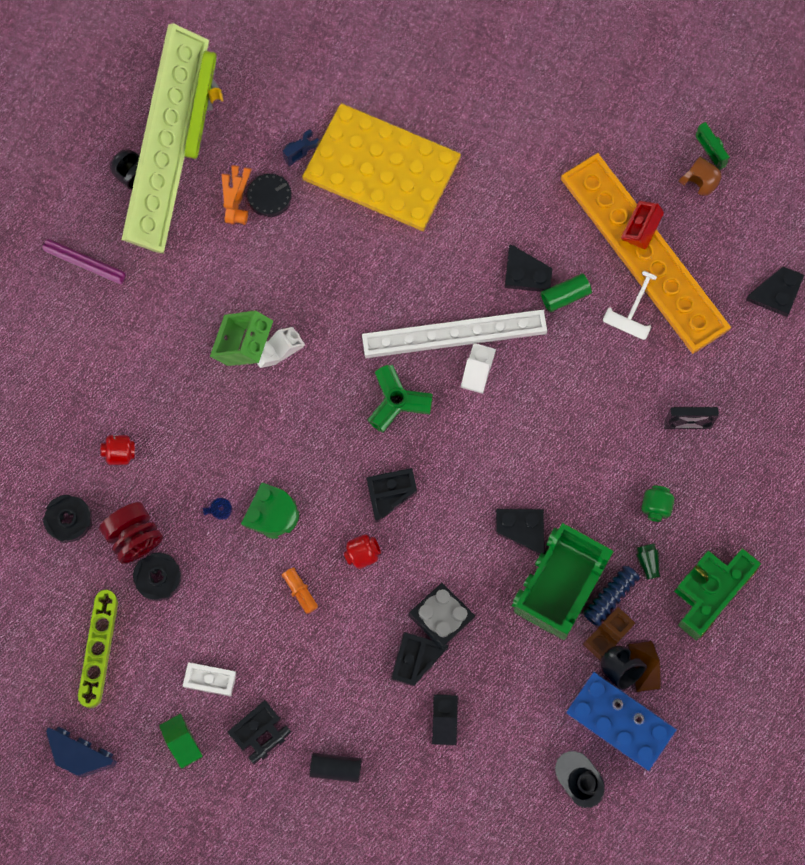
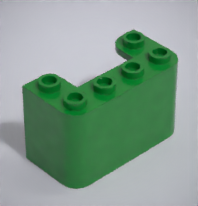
[512,523,614,641]

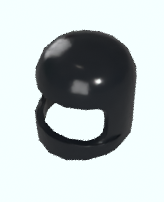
[110,149,140,190]
[600,645,647,690]

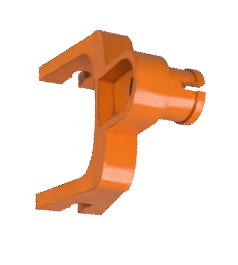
[221,165,252,225]

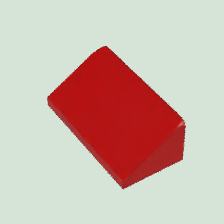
[621,201,664,249]

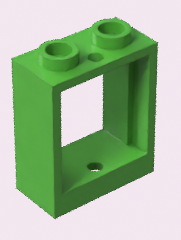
[210,310,273,366]

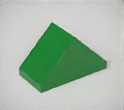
[159,713,203,769]

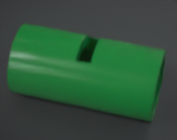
[541,273,592,313]

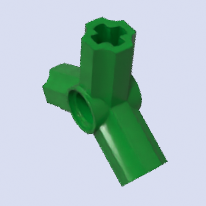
[368,365,433,433]

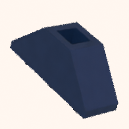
[46,726,117,778]

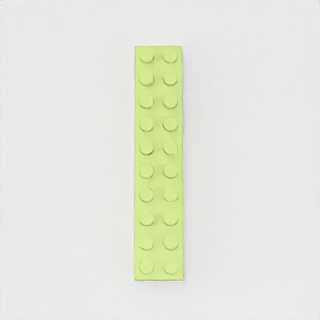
[122,23,209,253]

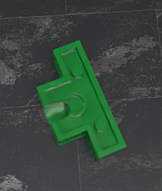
[674,548,761,641]

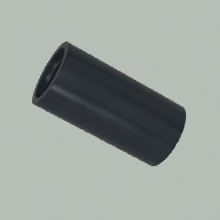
[309,752,362,783]

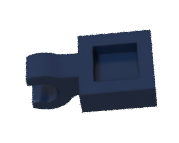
[282,130,319,167]

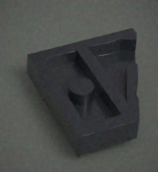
[390,632,449,686]

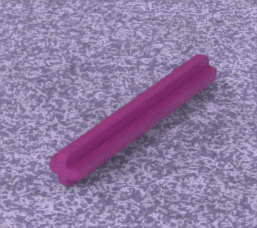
[42,239,126,284]

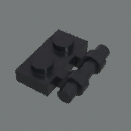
[227,700,292,764]

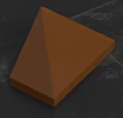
[628,641,661,693]

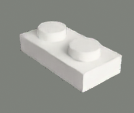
[183,662,236,697]

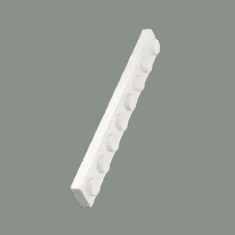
[362,309,547,358]

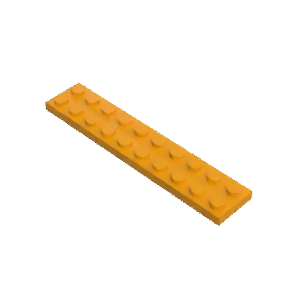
[561,153,731,354]

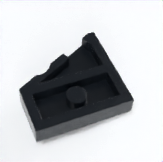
[505,244,552,292]
[746,266,804,317]
[366,468,417,523]
[496,509,544,556]

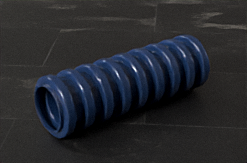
[583,565,640,626]

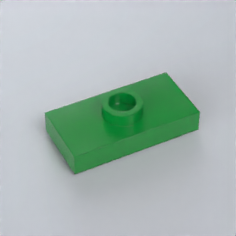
[695,122,730,170]

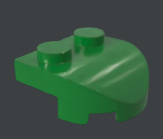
[241,483,299,539]

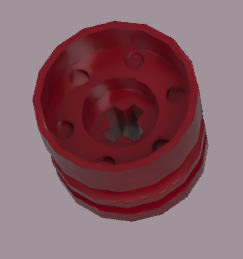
[99,502,163,564]

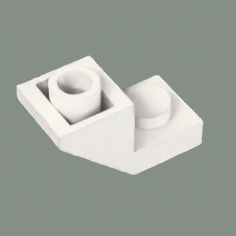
[257,327,305,368]

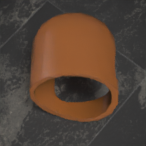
[678,156,722,196]

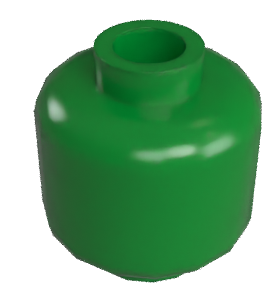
[641,485,675,522]

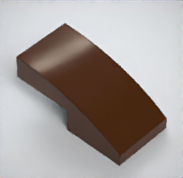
[583,607,636,661]

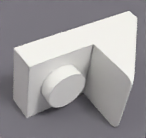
[461,343,496,394]

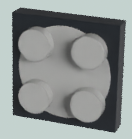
[408,583,476,649]

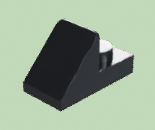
[432,694,458,746]

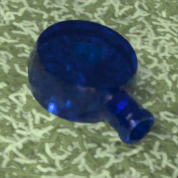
[203,498,232,520]

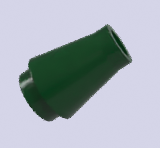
[635,543,661,580]

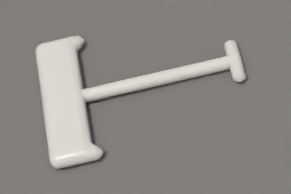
[603,271,657,340]

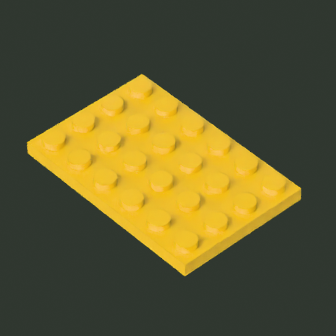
[302,103,461,232]

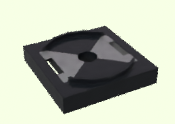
[664,407,719,430]

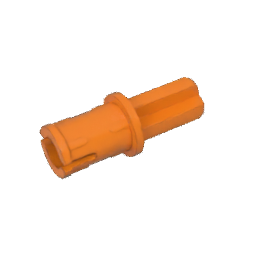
[282,567,318,614]

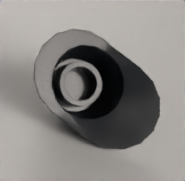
[555,751,605,808]

